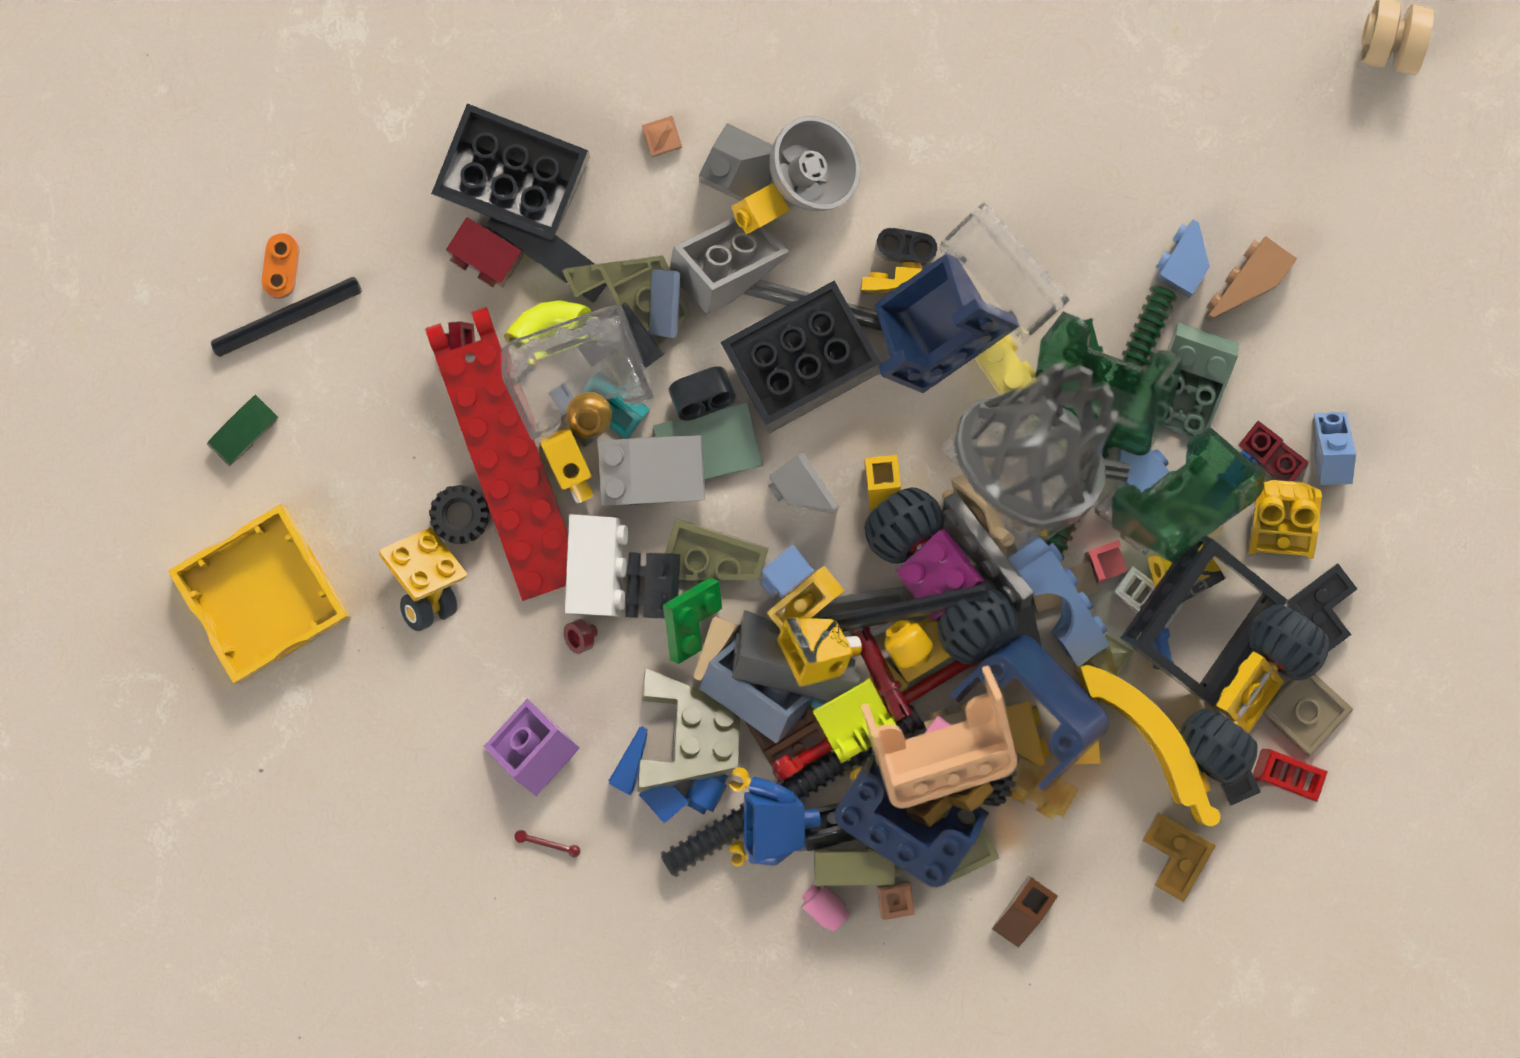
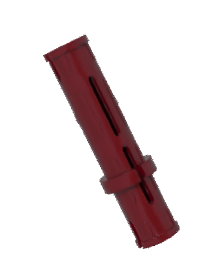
[850,627,913,723]

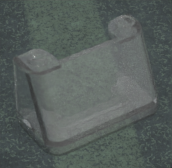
[501,305,654,440]

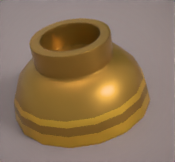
[566,392,612,438]

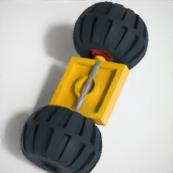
[1179,605,1329,785]

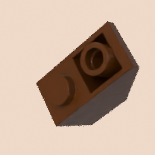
[991,875,1058,948]

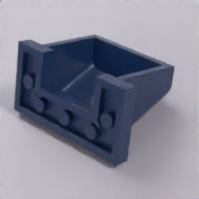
[874,253,1020,393]

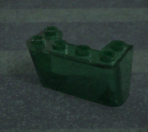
[1112,427,1265,561]

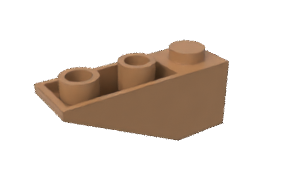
[1205,236,1297,321]

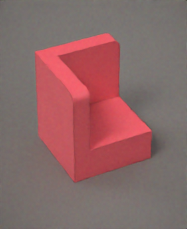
[1085,540,1128,583]

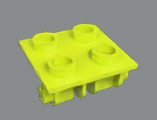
[813,679,896,763]

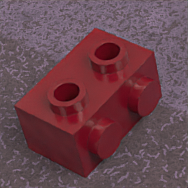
[446,217,524,288]

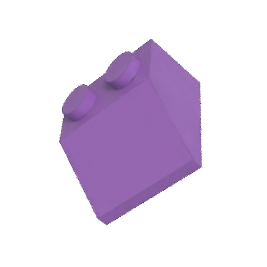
[483,699,580,796]

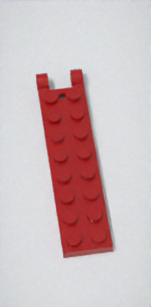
[425,307,569,601]

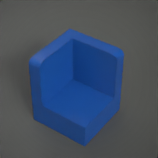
[638,785,689,823]

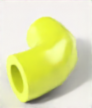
[503,300,591,353]

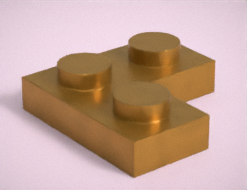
[906,782,994,827]
[1142,812,1216,902]

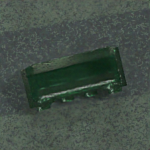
[1035,311,1183,456]

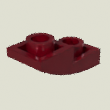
[1238,420,1309,482]

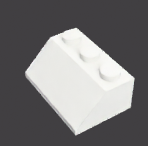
[565,514,628,617]

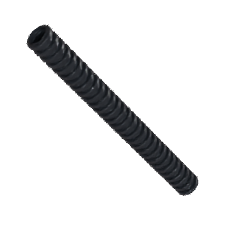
[661,704,923,877]

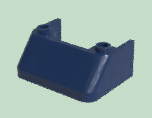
[949,635,1110,792]

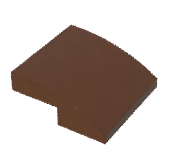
[745,705,827,769]

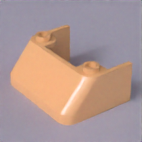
[861,666,1017,808]

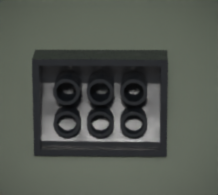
[431,103,590,241]
[720,280,881,434]

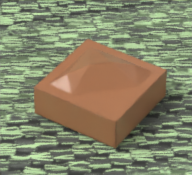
[642,116,682,157]
[877,881,915,920]

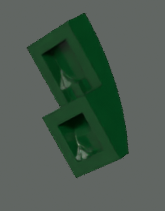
[207,394,278,467]

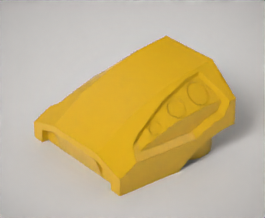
[1248,480,1322,559]

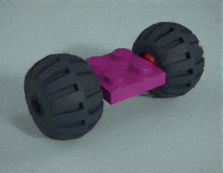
[864,487,1019,665]

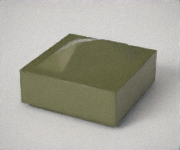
[1089,635,1134,677]

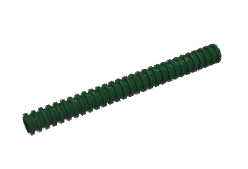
[1041,285,1177,558]

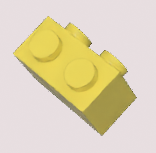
[974,334,1036,395]

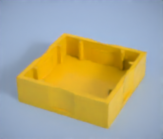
[168,504,351,683]

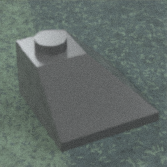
[699,123,772,201]

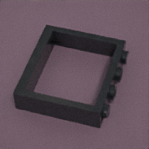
[1120,531,1287,707]

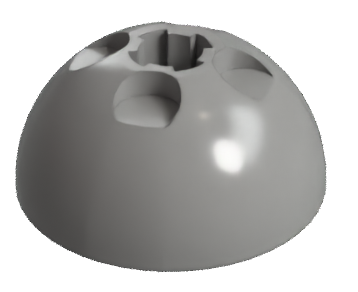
[769,116,860,211]

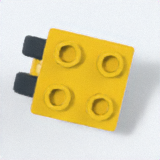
[379,528,467,631]

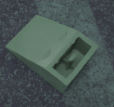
[1143,322,1239,441]

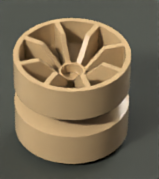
[1361,0,1434,76]

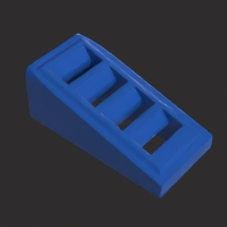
[609,726,648,796]

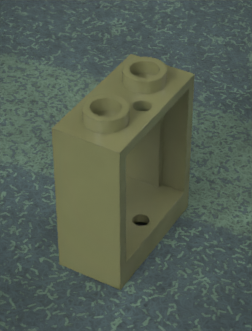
[814,849,901,886]

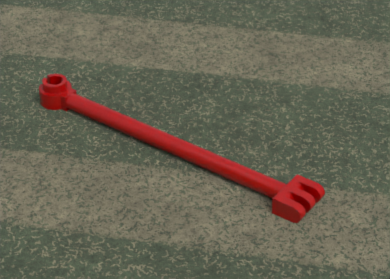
[771,660,983,782]

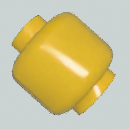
[884,619,933,669]

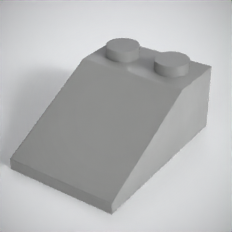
[669,217,789,315]
[598,435,706,506]

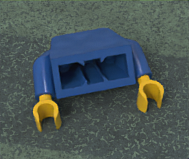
[729,767,821,867]

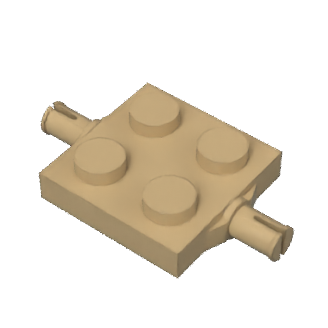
[942,474,1014,555]

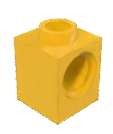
[730,183,790,235]

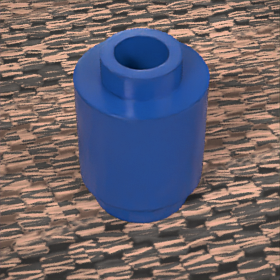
[685,774,729,815]

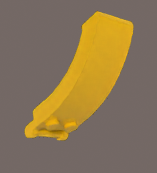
[1075,665,1220,826]

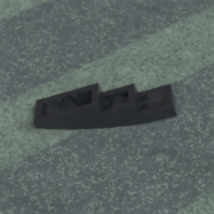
[485,217,607,303]

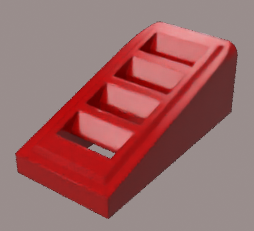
[1253,748,1328,802]

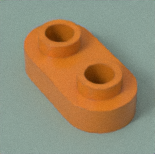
[261,233,300,299]

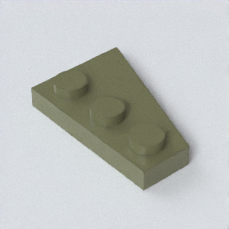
[665,518,769,581]

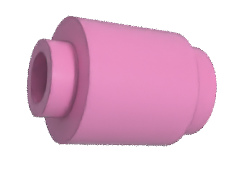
[801,884,850,932]

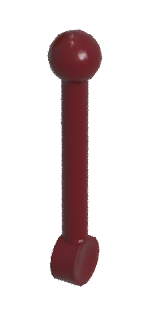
[514,830,581,858]

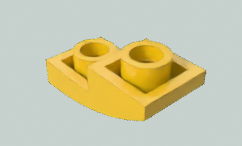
[861,262,922,294]

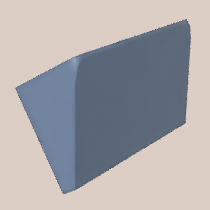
[649,269,680,338]

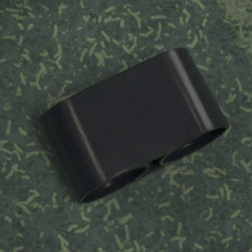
[876,228,938,266]
[668,366,736,421]

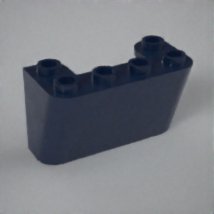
[834,751,989,887]

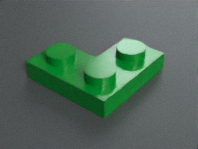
[663,577,722,664]

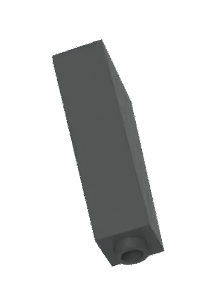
[732,610,860,701]

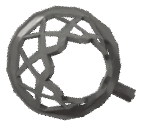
[954,363,1131,529]

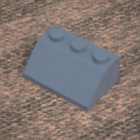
[699,640,815,744]

